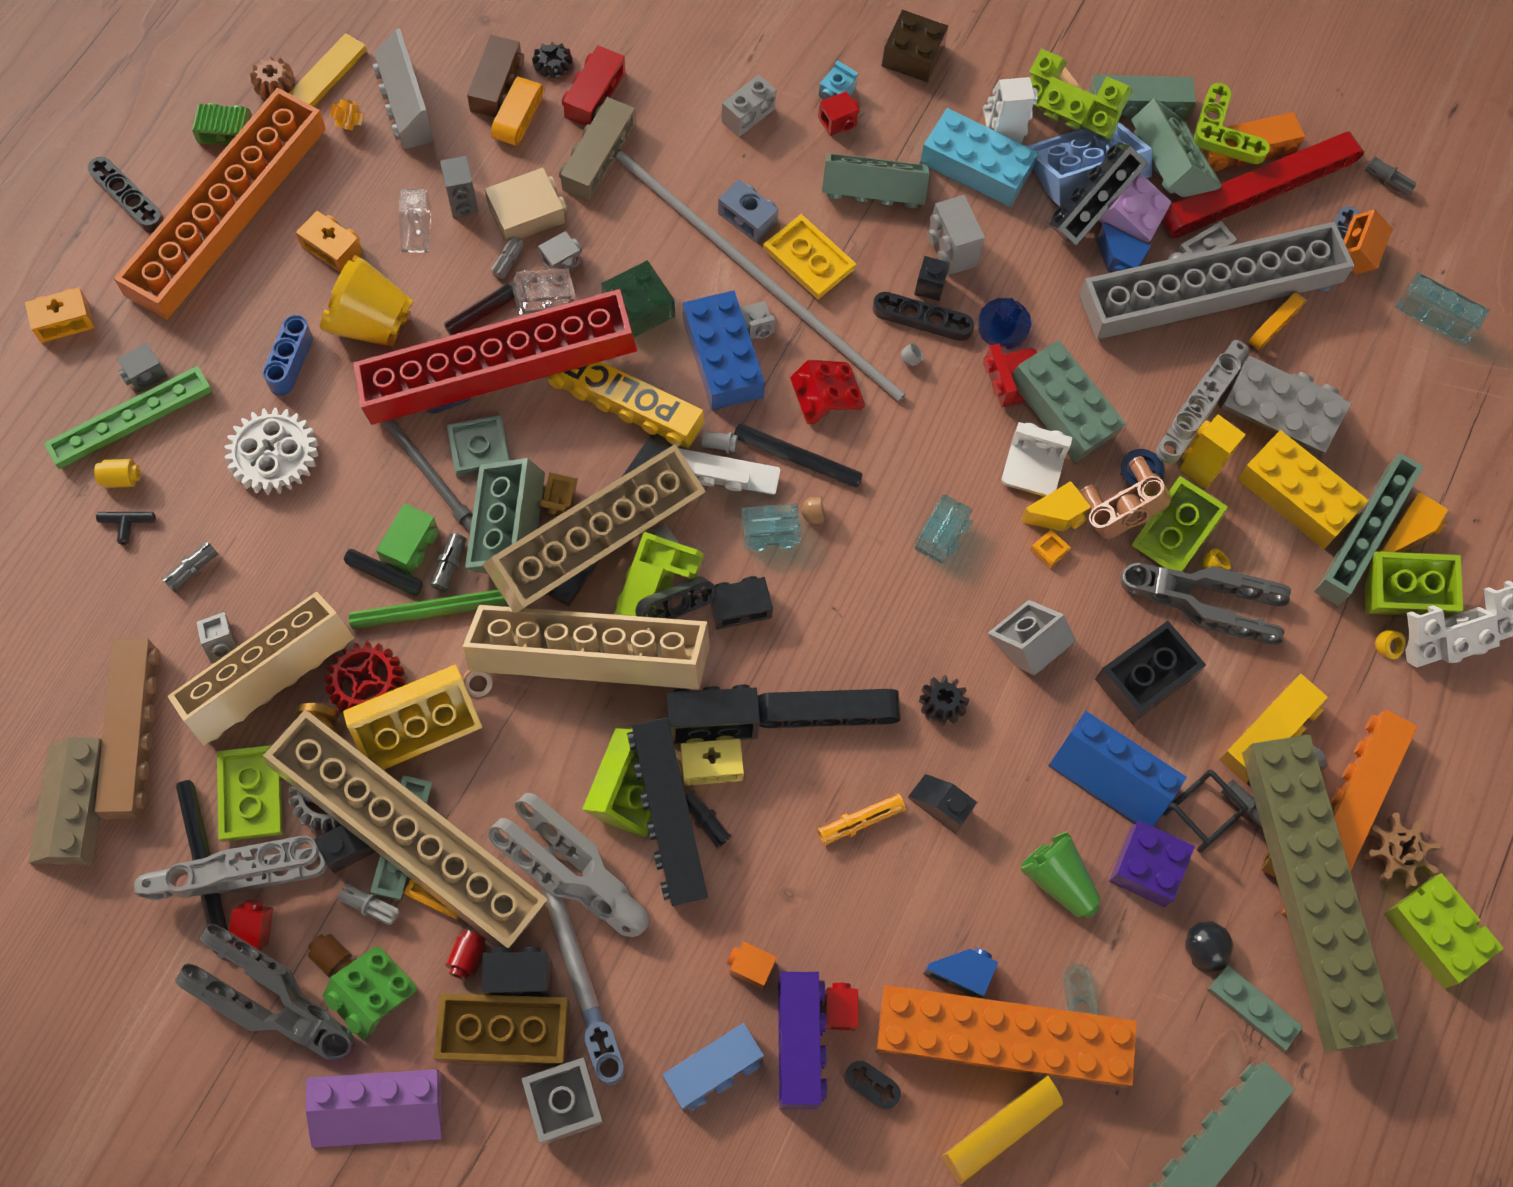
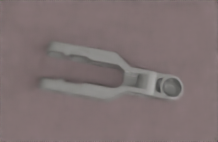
[1156,340,1249,464]
[488,793,650,937]
[134,836,327,901]

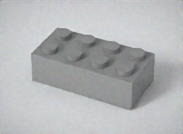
[1221,355,1351,455]

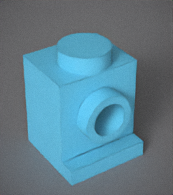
[818,60,858,100]

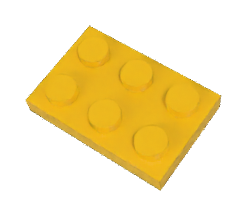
[763,214,856,300]

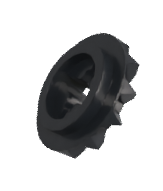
[532,41,573,78]

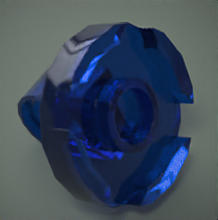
[978,298,1031,349]

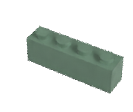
[1088,75,1196,118]

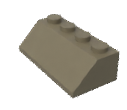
[28,737,102,866]

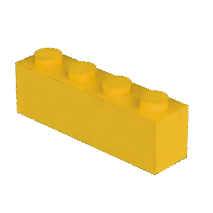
[1219,674,1328,783]

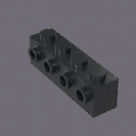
[1049,143,1148,245]

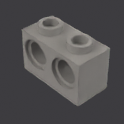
[722,75,777,137]

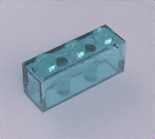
[1395,272,1490,345]

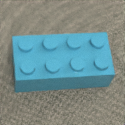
[920,108,1039,207]

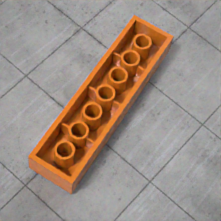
[875,985,1137,1088]

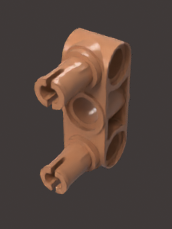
[1080,456,1171,539]

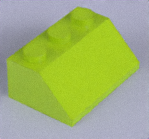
[1364,552,1463,617]
[582,728,678,837]

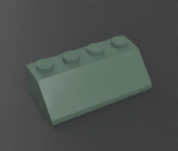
[1131,98,1222,198]
[822,153,930,208]
[465,458,545,574]

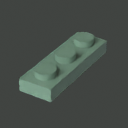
[1207,965,1303,1052]

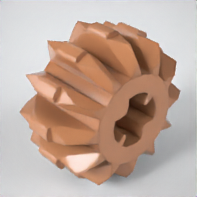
[250,56,296,100]

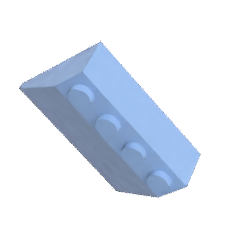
[1028,122,1152,206]

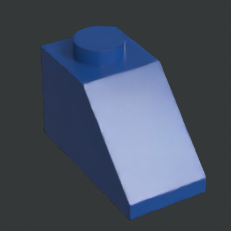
[1096,222,1151,273]
[923,948,998,998]

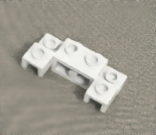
[1405,581,1513,667]

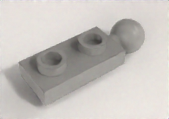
[1168,221,1237,260]

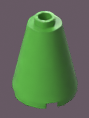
[1020,831,1101,919]

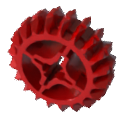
[324,641,406,713]

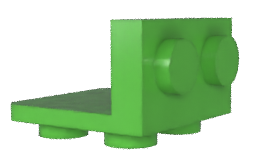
[322,947,417,1041]

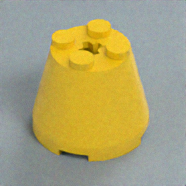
[319,255,414,347]

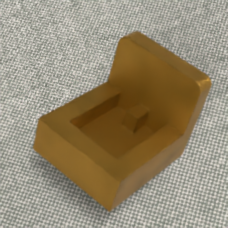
[539,472,578,515]

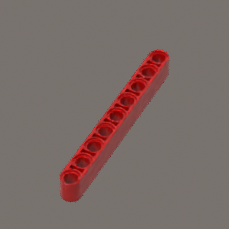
[1161,131,1364,239]

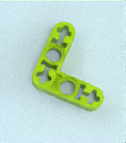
[1194,83,1270,164]

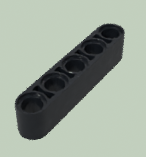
[758,689,901,728]

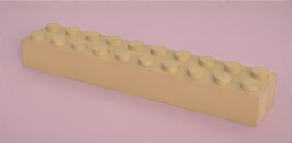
[263,709,548,949]

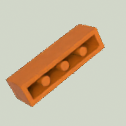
[1201,112,1305,171]

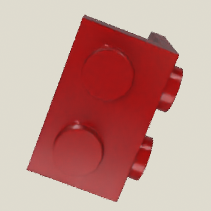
[983,344,1037,408]
[790,360,865,424]

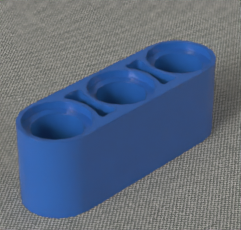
[263,315,313,396]

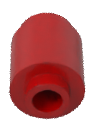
[445,930,486,980]

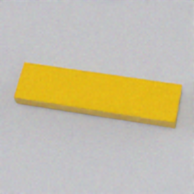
[289,33,367,107]

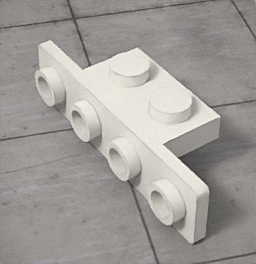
[678,448,780,495]

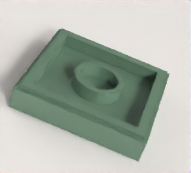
[446,414,510,478]

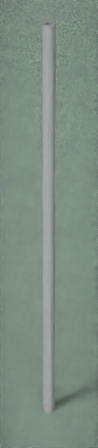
[616,151,906,402]

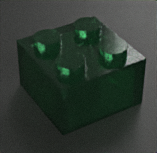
[601,260,675,338]

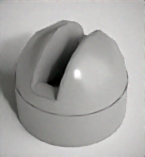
[901,343,924,367]

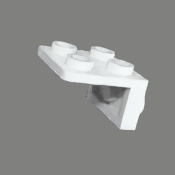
[1001,422,1073,497]

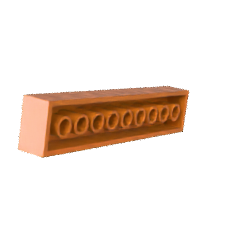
[114,88,326,320]

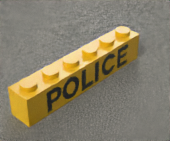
[547,362,705,449]

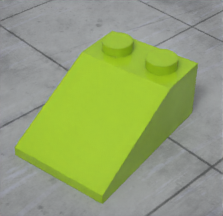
[1132,476,1228,572]

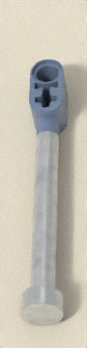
[526,846,625,1085]

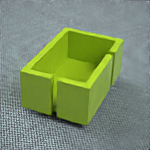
[1383,873,1504,989]

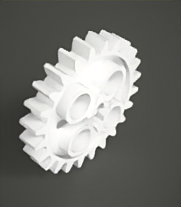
[224,408,319,495]

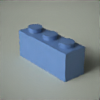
[662,1023,764,1112]

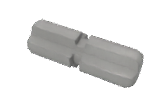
[491,237,523,279]

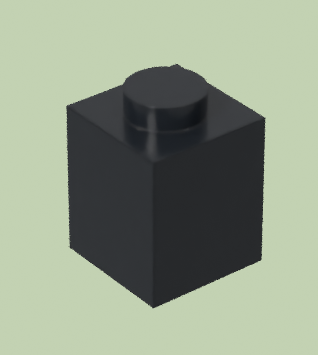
[914,256,950,301]

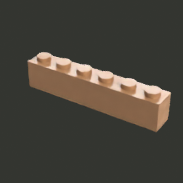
[95,638,160,820]

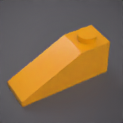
[1378,492,1449,553]

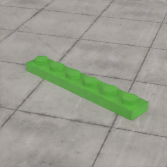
[44,366,213,469]

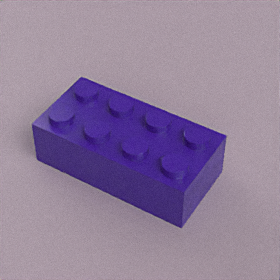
[778,972,827,1110]

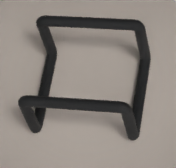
[1163,769,1248,853]

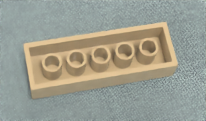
[167,592,354,746]

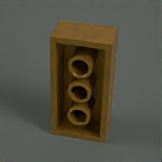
[434,993,570,1067]

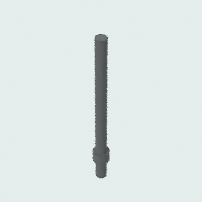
[382,419,473,532]

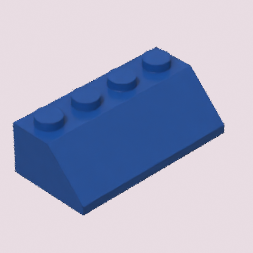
[1048,710,1187,826]

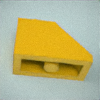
[1021,481,1091,532]

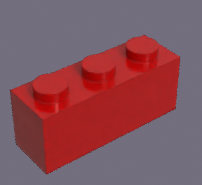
[562,45,626,126]

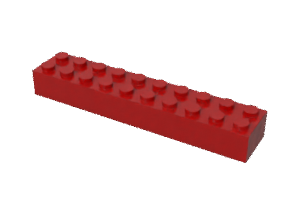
[353,289,638,425]

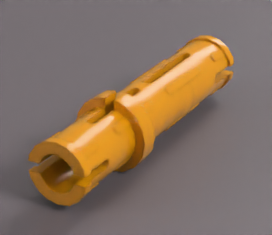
[817,793,906,846]

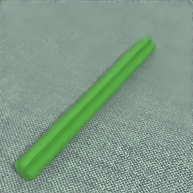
[349,590,508,629]

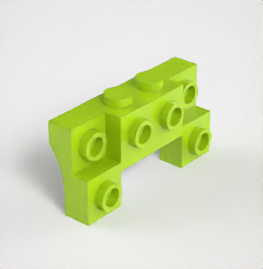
[1029,48,1133,141]
[614,532,705,616]

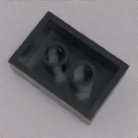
[1095,621,1206,724]
[667,684,760,744]

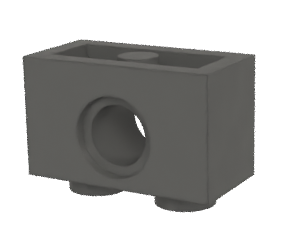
[440,156,478,217]

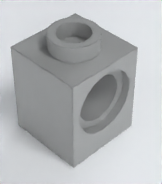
[538,231,582,279]

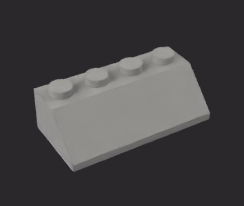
[372,28,434,149]

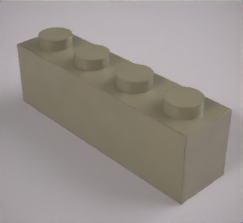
[559,97,636,201]

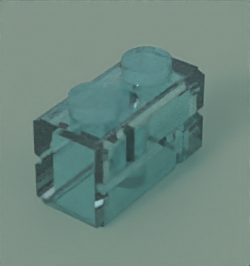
[914,495,973,564]
[741,503,801,551]

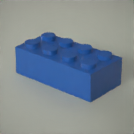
[682,290,765,410]

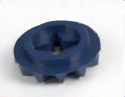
[1120,449,1165,486]

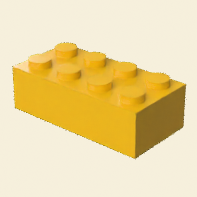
[1237,430,1369,549]
[343,664,483,770]

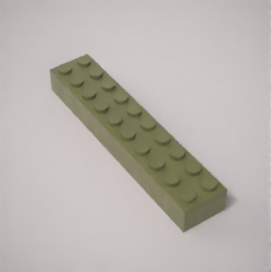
[1242,734,1399,1053]

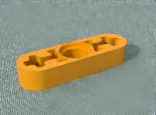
[1248,292,1307,351]

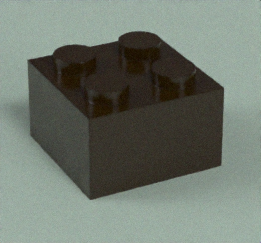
[881,9,949,83]

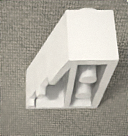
[982,77,1037,144]

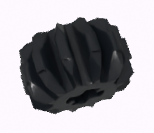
[919,675,969,726]

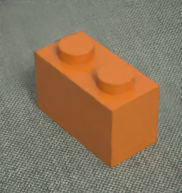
[1344,209,1393,275]

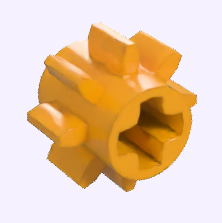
[330,98,364,130]

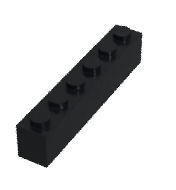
[627,717,708,906]

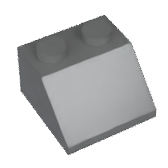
[987,600,1076,675]

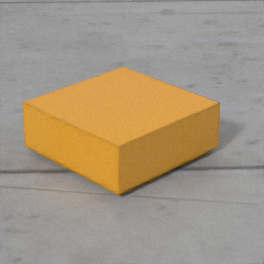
[1030,529,1071,569]

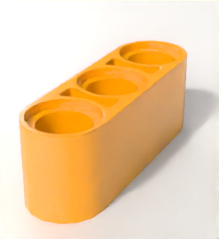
[491,77,544,146]

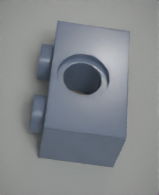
[718,179,779,243]

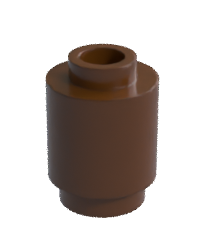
[308,934,353,978]

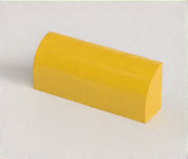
[940,1076,1063,1184]

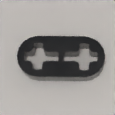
[845,1061,901,1110]

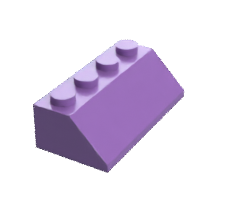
[306,1069,442,1148]

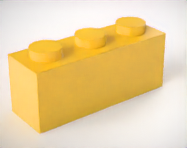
[1179,414,1246,490]

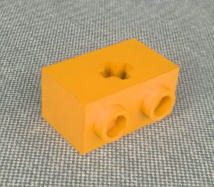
[296,211,362,273]
[25,287,95,343]

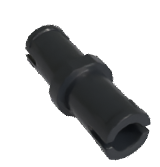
[685,790,732,848]

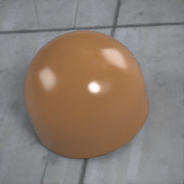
[801,496,825,524]
[463,669,493,697]

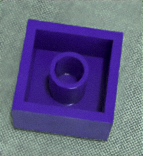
[1109,820,1195,907]

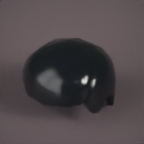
[1185,921,1233,972]

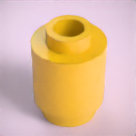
[94,459,141,488]

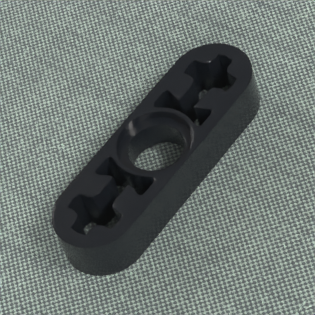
[635,576,716,619]

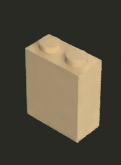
[485,168,567,244]

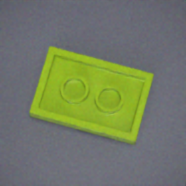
[217,745,283,842]

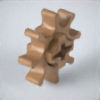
[1363,813,1441,889]

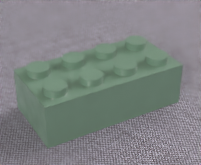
[1012,340,1127,464]

